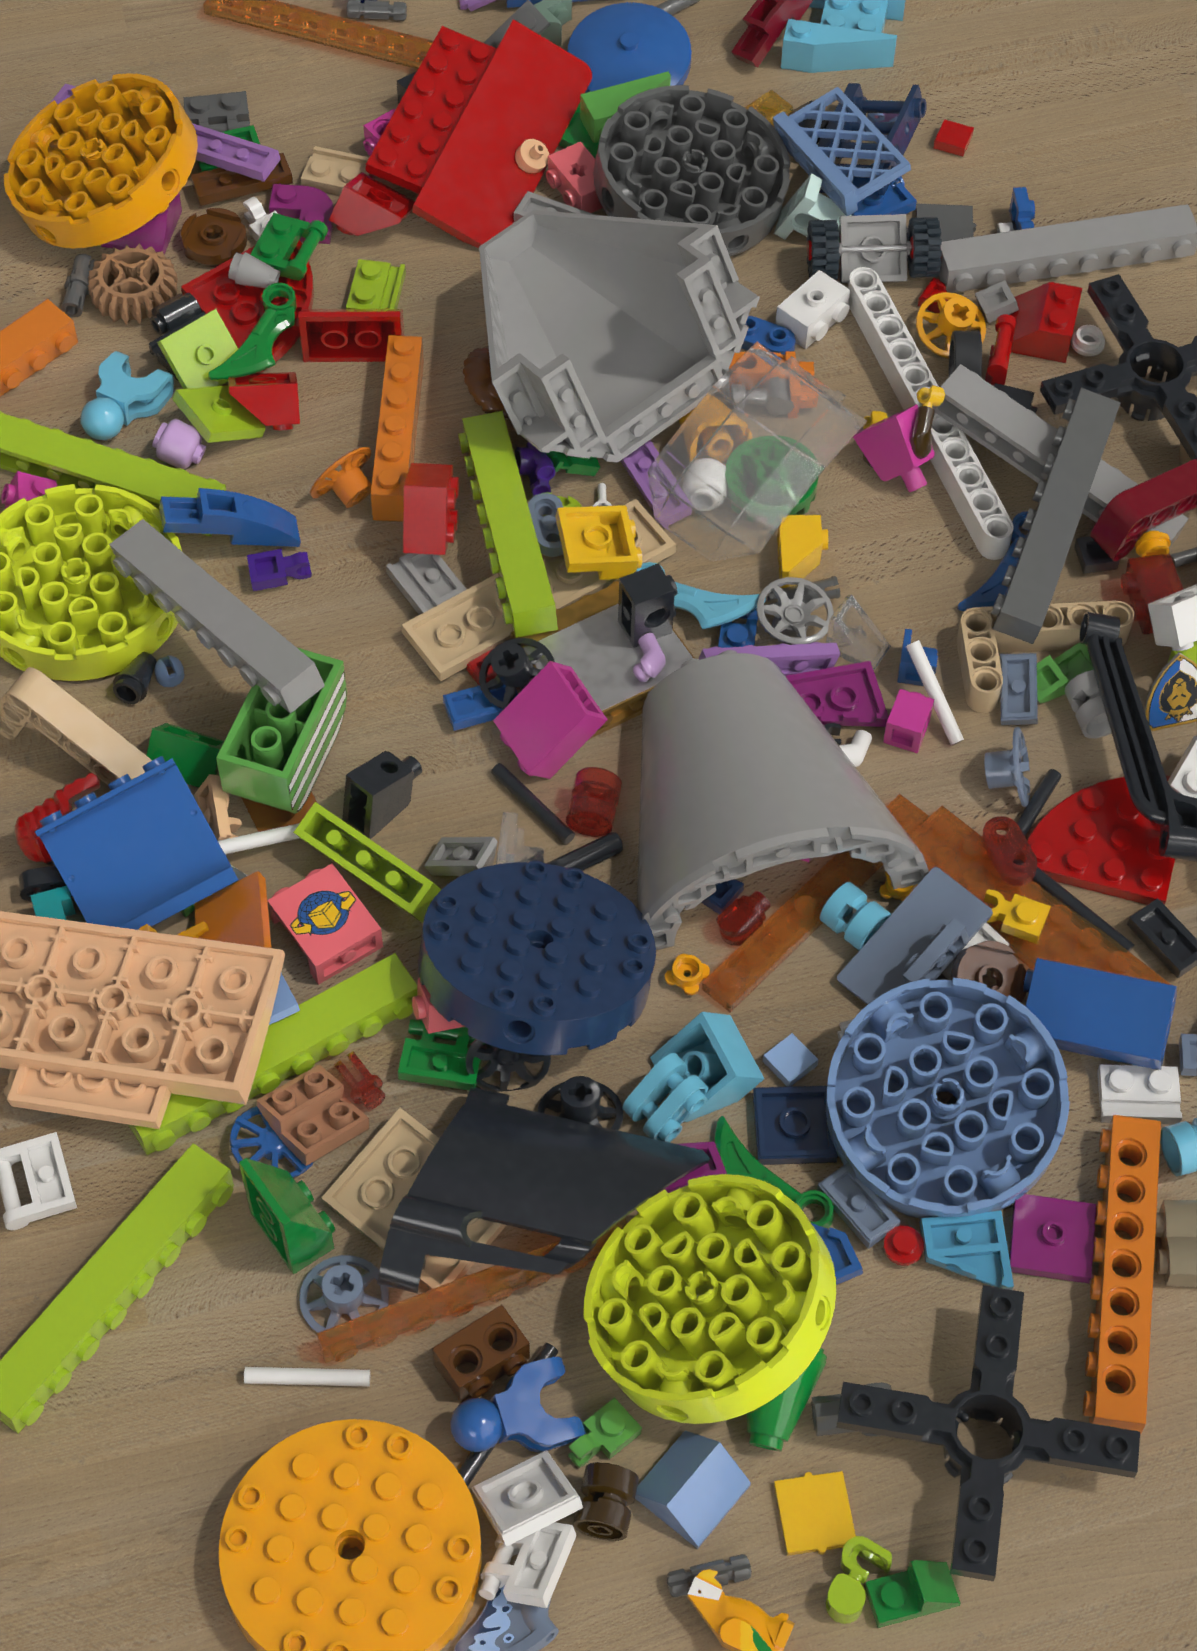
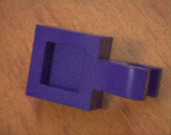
[247,549,312,591]

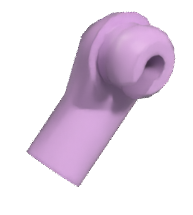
[633,633,666,682]

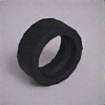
[948,331,982,377]

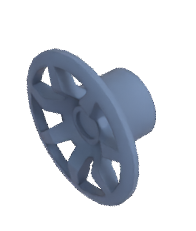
[984,727,1030,807]
[299,1255,389,1341]

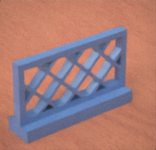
[772,87,911,216]

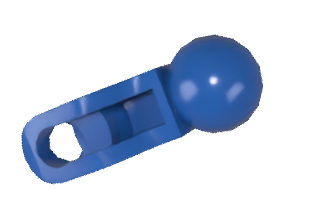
[450,1356,586,1453]

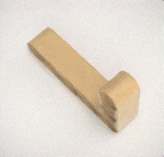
[957,601,1134,713]
[0,667,152,785]

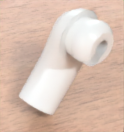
[839,730,872,767]

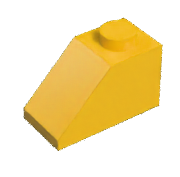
[777,515,828,588]

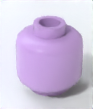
[152,419,206,470]

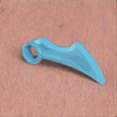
[636,562,766,630]

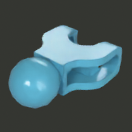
[80,351,174,441]

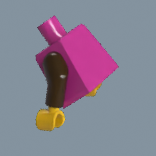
[853,385,945,493]

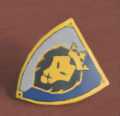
[1144,652,1197,731]

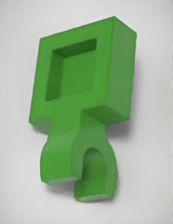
[568,1397,642,1468]

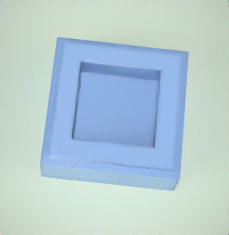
[762,1033,818,1087]

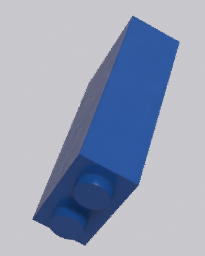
[1023,958,1177,1070]

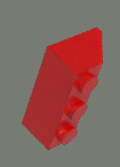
[298,309,404,362]

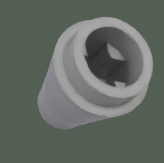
[228,252,280,288]

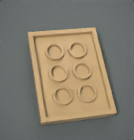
[321,1108,507,1300]

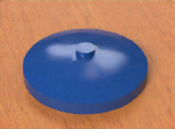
[567,2,692,93]

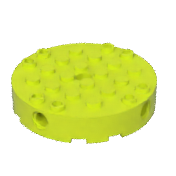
[0,484,182,681]
[583,1174,836,1424]

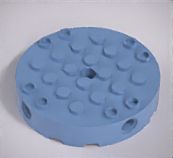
[826,978,1070,1219]

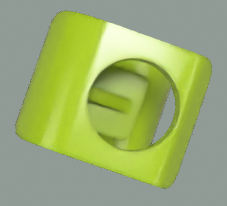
[825,1536,892,1624]

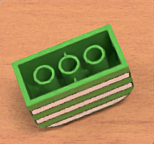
[216,648,347,814]

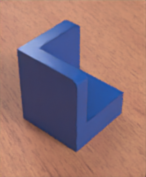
[897,629,938,686]

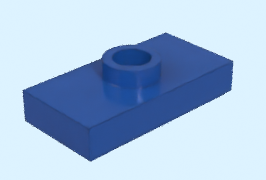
[443,684,518,731]

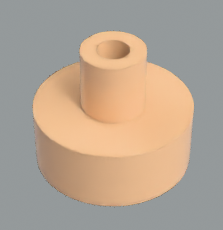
[515,139,549,173]

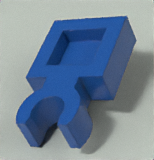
[1009,187,1035,230]

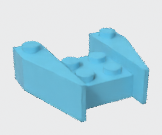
[781,0,906,73]

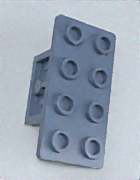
[837,867,993,1005]

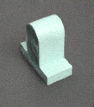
[774,173,852,243]

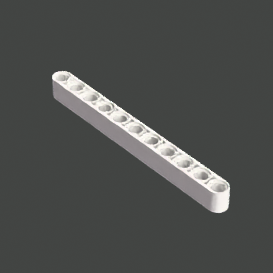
[848,267,1014,560]

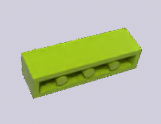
[293,802,441,923]

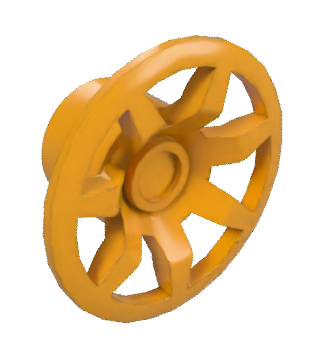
[916,292,986,359]

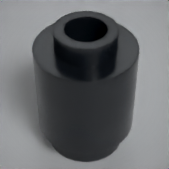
[150,293,202,335]

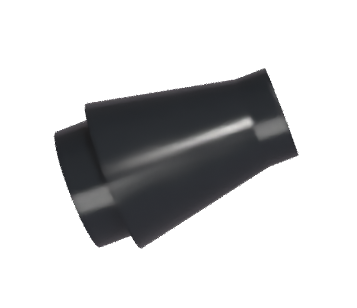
[113,652,157,704]

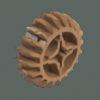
[88,243,178,325]

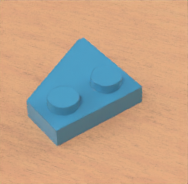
[919,1210,1014,1290]

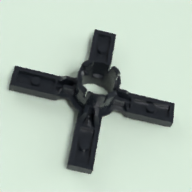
[1040,274,1197,460]
[836,1285,1140,1581]

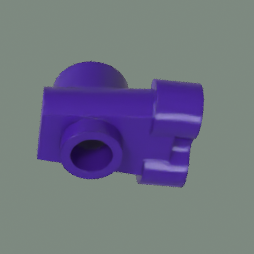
[514,442,556,496]

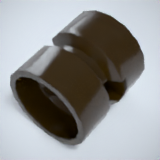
[573,1462,639,1541]

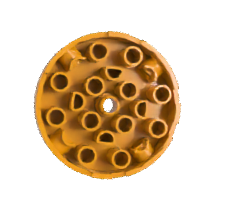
[4,73,198,249]
[219,1419,482,1651]

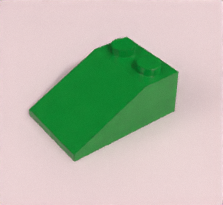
[239,1158,336,1275]

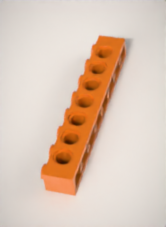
[1083,1115,1161,1435]

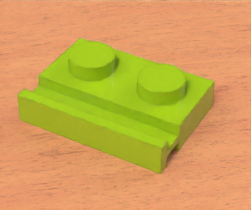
[346,259,406,309]

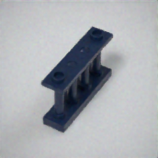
[808,83,927,195]

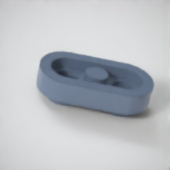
[528,493,563,557]

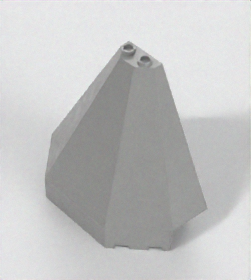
[479,210,760,463]

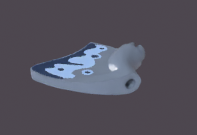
[454,1585,559,1651]

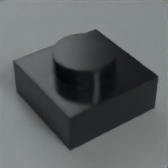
[1074,536,1120,574]

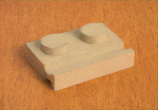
[300,146,372,196]

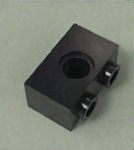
[618,563,678,648]

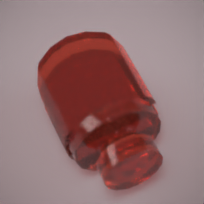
[716,891,771,946]
[333,1051,386,1109]

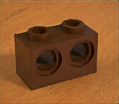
[432,1304,530,1403]

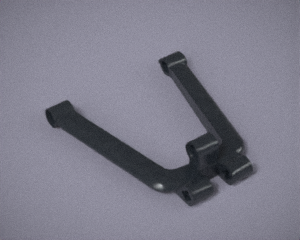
[1079,612,1197,862]

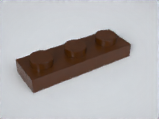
[191,153,293,206]

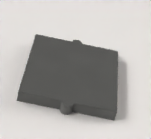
[916,203,977,242]

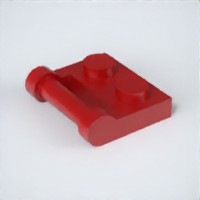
[985,314,1016,386]

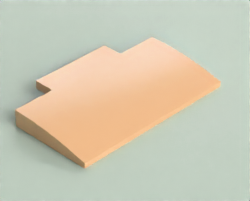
[0,911,285,1129]

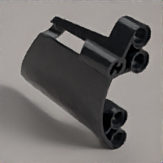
[377,1086,710,1293]

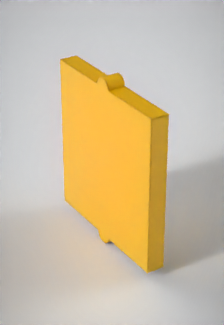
[774,1471,856,1556]

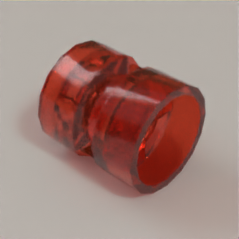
[566,767,622,837]

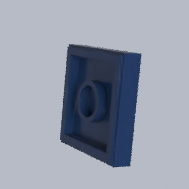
[752,1086,838,1165]

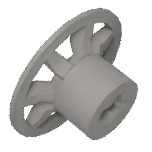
[756,577,834,645]

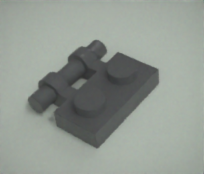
[183,91,250,132]

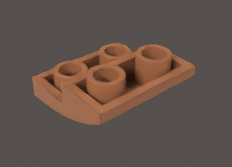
[256,1064,369,1166]

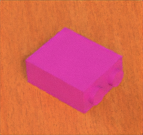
[493,661,608,779]

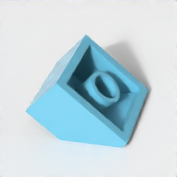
[650,1012,765,1122]

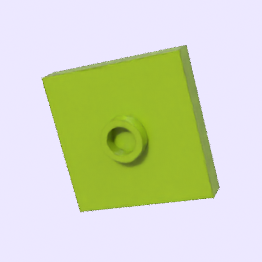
[157,309,238,389]
[172,385,266,443]

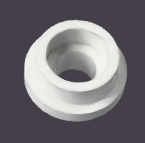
[1071,325,1105,356]

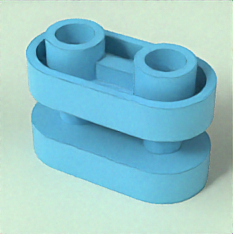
[622,1053,708,1142]

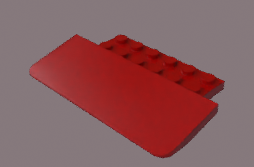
[365,19,592,248]

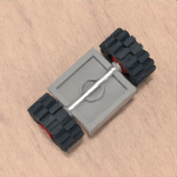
[807,214,942,283]

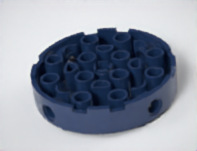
[418,860,656,1056]

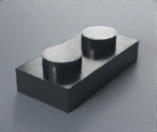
[1127,898,1197,978]

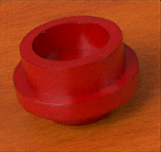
[883,1226,924,1266]

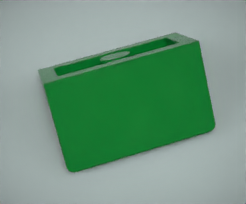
[146,723,224,787]

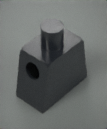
[342,751,422,839]

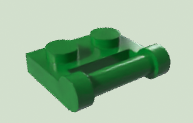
[250,213,328,281]

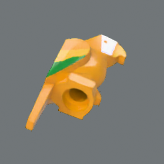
[687,1569,795,1651]

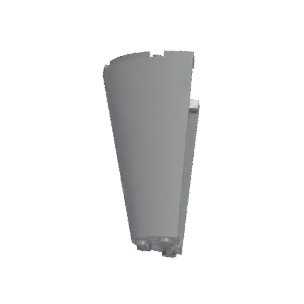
[637,650,929,950]

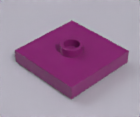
[1009,1194,1096,1284]

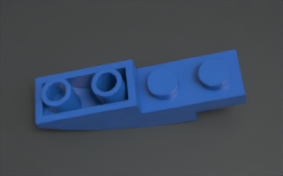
[159,488,301,547]

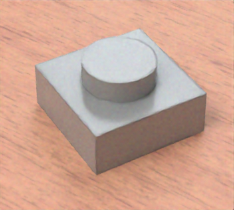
[975,280,1019,323]

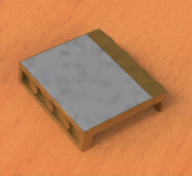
[510,580,695,739]

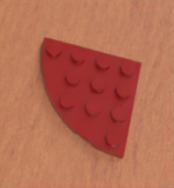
[181,240,314,374]
[1016,776,1175,905]

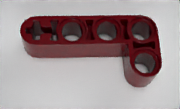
[1090,459,1197,562]

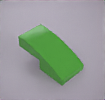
[1037,642,1093,704]

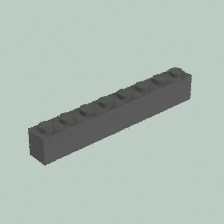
[991,388,1121,644]

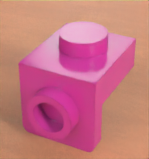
[1,471,57,509]

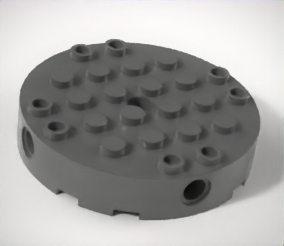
[593,85,790,256]

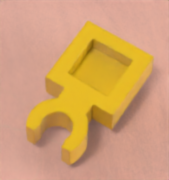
[984,889,1051,944]

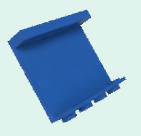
[35,756,239,930]

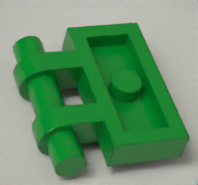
[398,1019,486,1090]

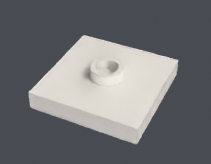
[471,1451,583,1546]

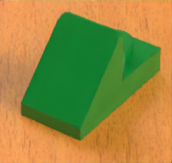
[864,1560,961,1628]

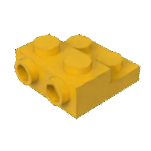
[555,505,642,580]

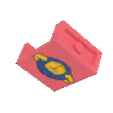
[267,863,383,985]

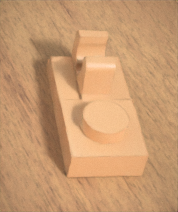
[194,774,242,841]

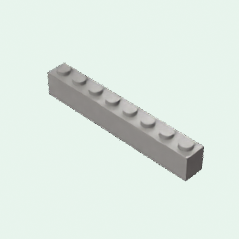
[938,204,1197,293]
[932,364,1189,564]
[109,519,325,714]

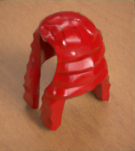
[15,772,100,864]

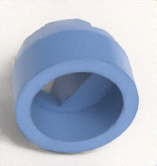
[154,655,185,687]

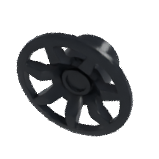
[479,638,555,709]
[465,1039,551,1092]
[538,1076,624,1131]

